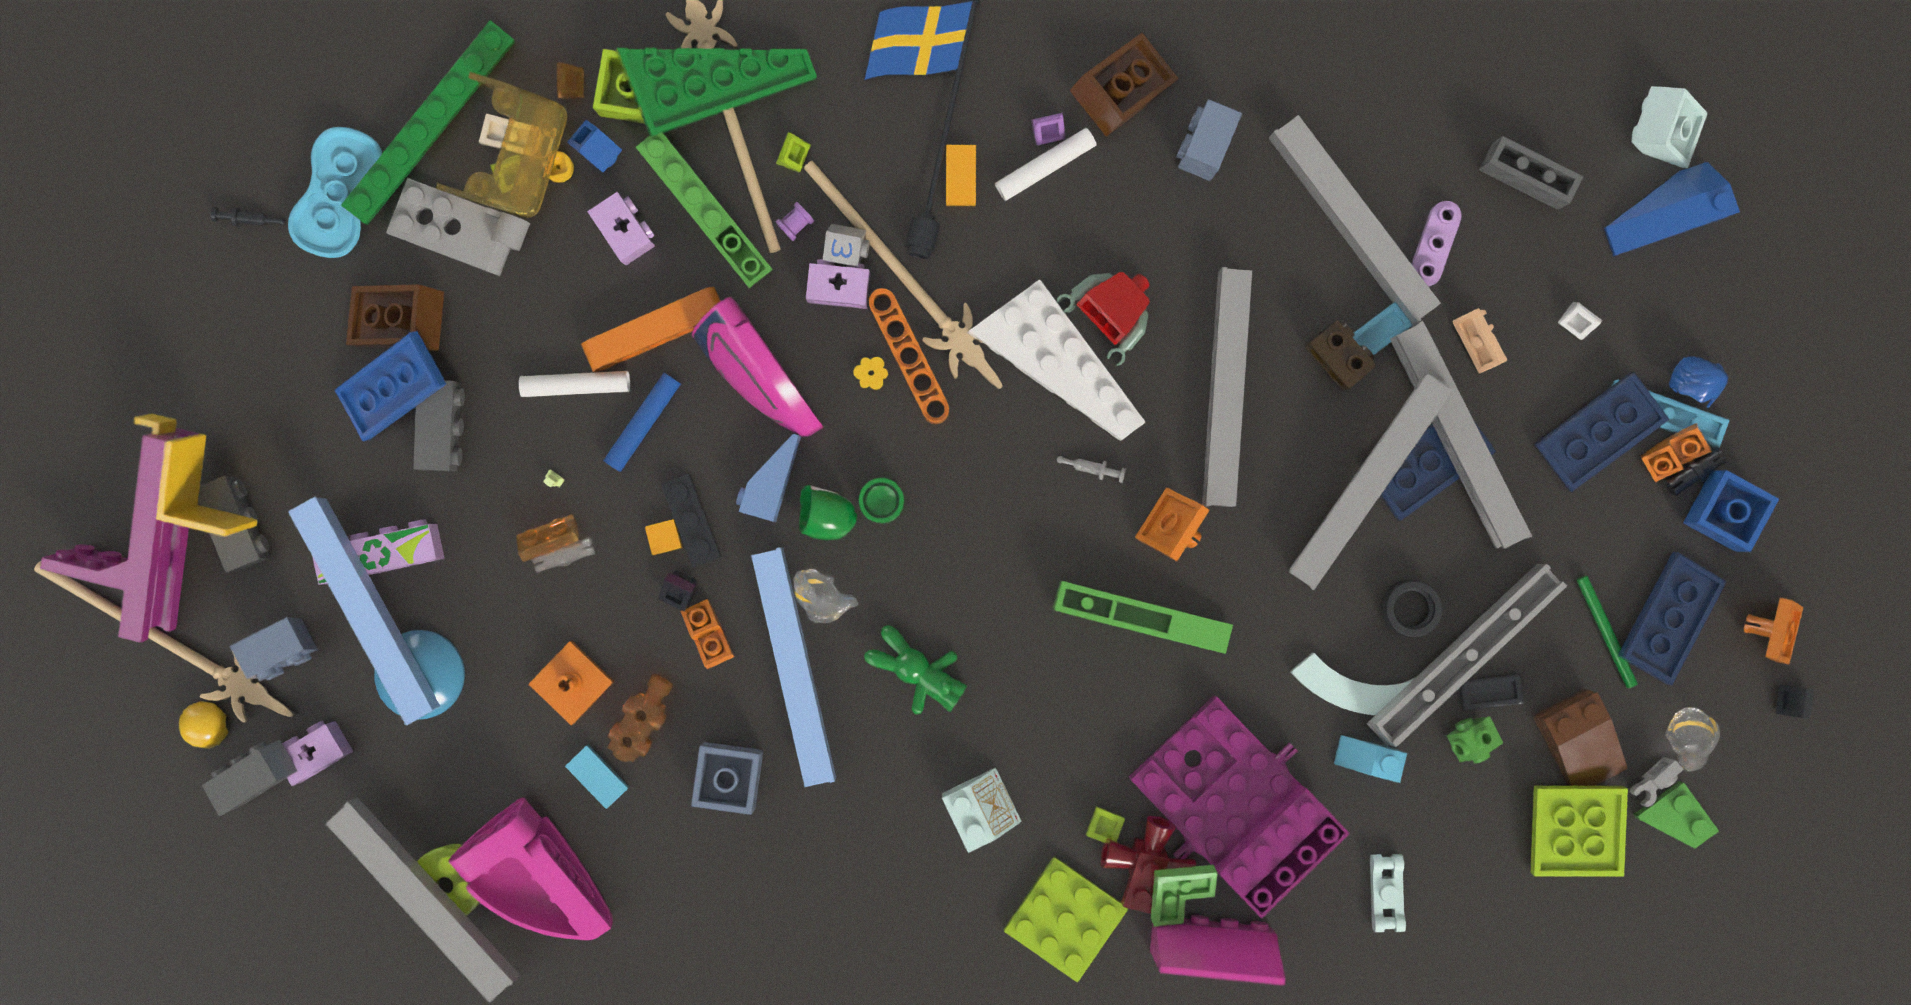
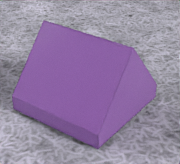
[1031,113,1065,145]

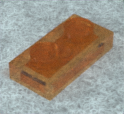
[517,514,579,562]

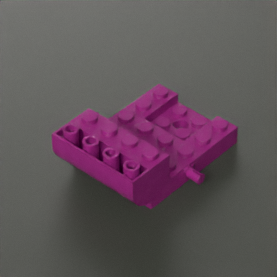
[1129,695,1350,918]

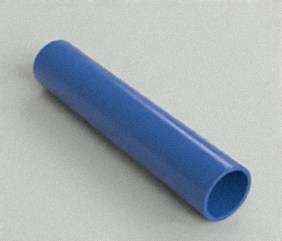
[603,373,681,472]

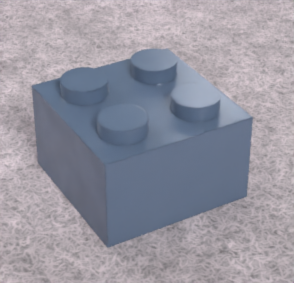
[1176,99,1242,181]
[230,617,318,681]
[691,742,764,815]

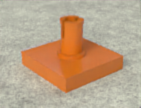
[1135,487,1209,561]
[1744,598,1803,665]
[528,641,615,725]

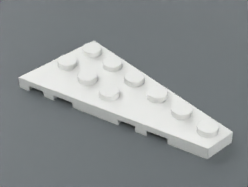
[968,280,1145,441]

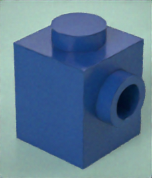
[567,120,622,172]

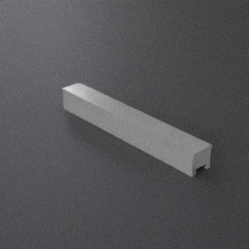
[1269,115,1441,325]
[1202,267,1252,507]
[1390,321,1532,549]
[1289,373,1454,590]
[1367,563,1567,747]
[326,797,521,1003]

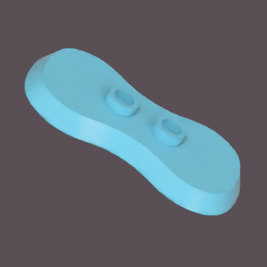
[288,127,382,258]

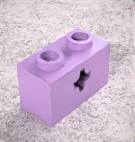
[587,192,655,265]
[806,260,870,309]
[282,720,354,786]

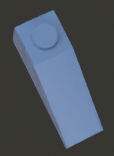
[736,434,801,522]

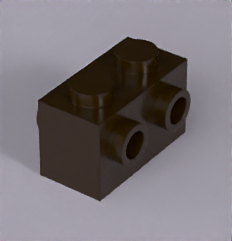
[1304,320,1377,391]

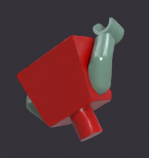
[1056,272,1150,366]

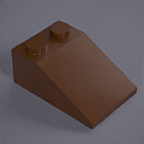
[1069,33,1179,137]
[346,284,444,350]
[1533,689,1628,786]

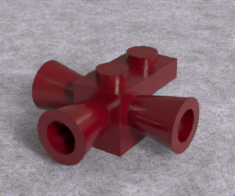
[1100,816,1196,914]

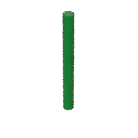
[1576,575,1638,688]

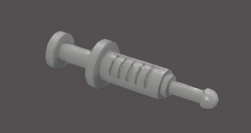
[1057,456,1126,483]

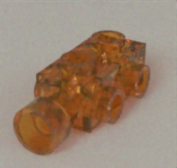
[607,674,673,762]

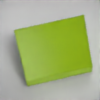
[776,133,810,172]

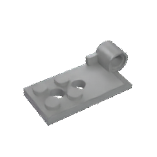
[386,178,530,276]

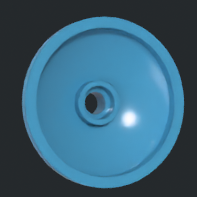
[374,630,465,719]

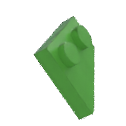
[1633,781,1719,848]

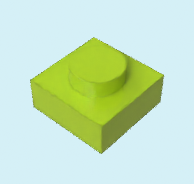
[1086,806,1125,843]

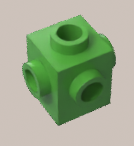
[1446,716,1503,764]

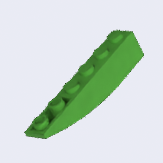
[636,133,773,288]
[1053,580,1233,654]

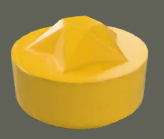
[542,151,574,183]

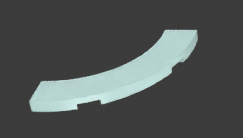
[1290,653,1415,715]

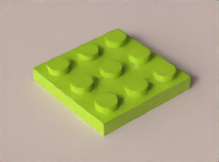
[1531,786,1628,876]
[1004,856,1128,983]

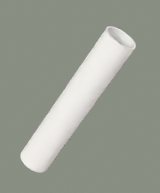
[995,128,1096,201]
[519,371,630,397]

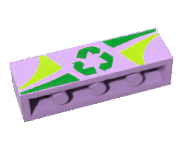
[312,519,445,585]

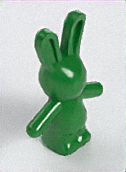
[864,625,967,714]

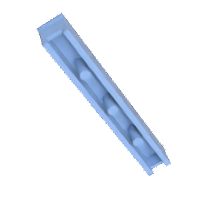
[288,497,440,725]
[752,547,836,787]

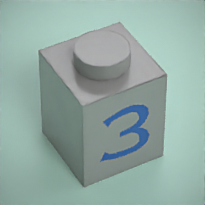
[823,224,870,266]

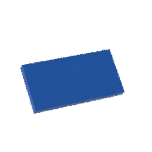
[335,331,446,441]

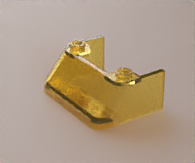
[435,72,567,218]

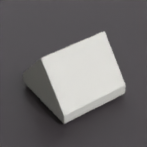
[1558,302,1602,340]

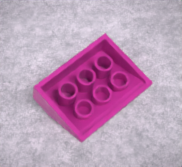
[1150,915,1285,985]

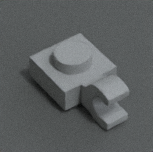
[1630,757,1683,807]

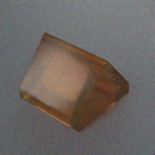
[557,62,584,98]

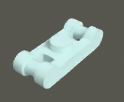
[1370,854,1406,932]

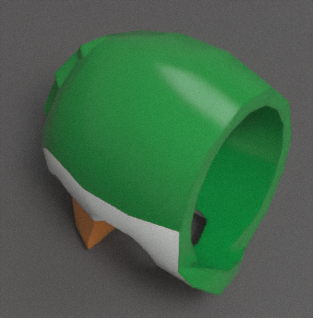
[799,485,857,540]

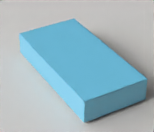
[1353,302,1413,355]
[565,744,629,809]

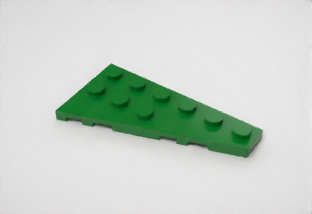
[616,48,817,137]

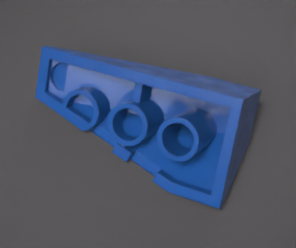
[1604,162,1740,256]

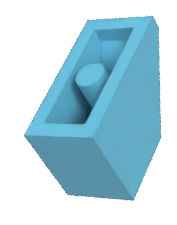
[1334,735,1407,783]

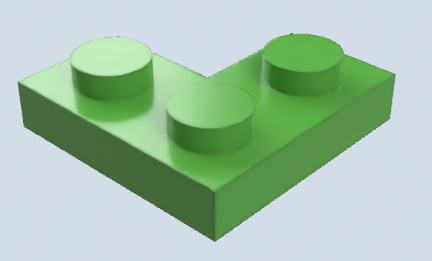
[1151,865,1217,927]

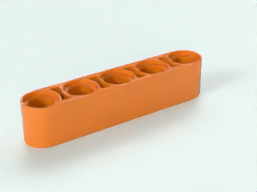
[581,287,721,372]
[869,288,949,424]

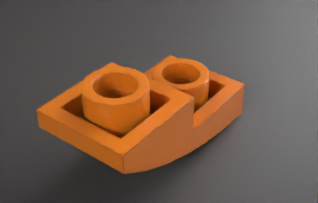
[1641,423,1712,482]
[681,599,734,669]

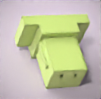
[544,469,565,487]

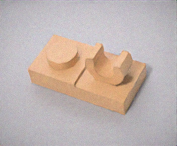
[1452,308,1507,373]

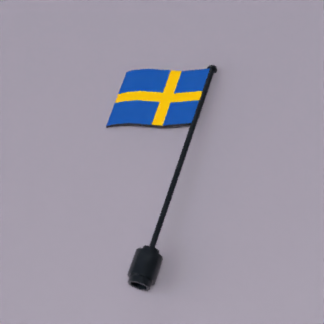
[865,0,980,259]

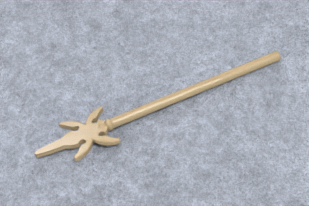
[666,0,781,253]
[804,161,1002,389]
[34,561,294,723]

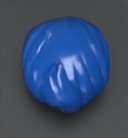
[1669,356,1728,408]

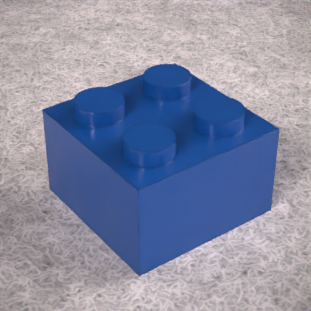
[1683,470,1779,552]

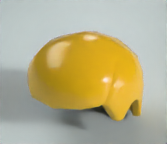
[179,701,228,749]

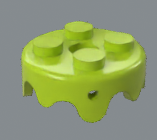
[416,844,480,916]

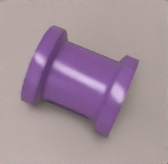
[775,202,814,241]

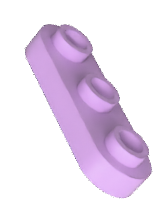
[1412,201,1461,287]

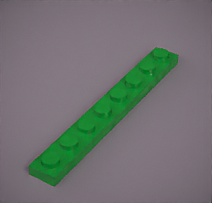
[341,21,515,225]

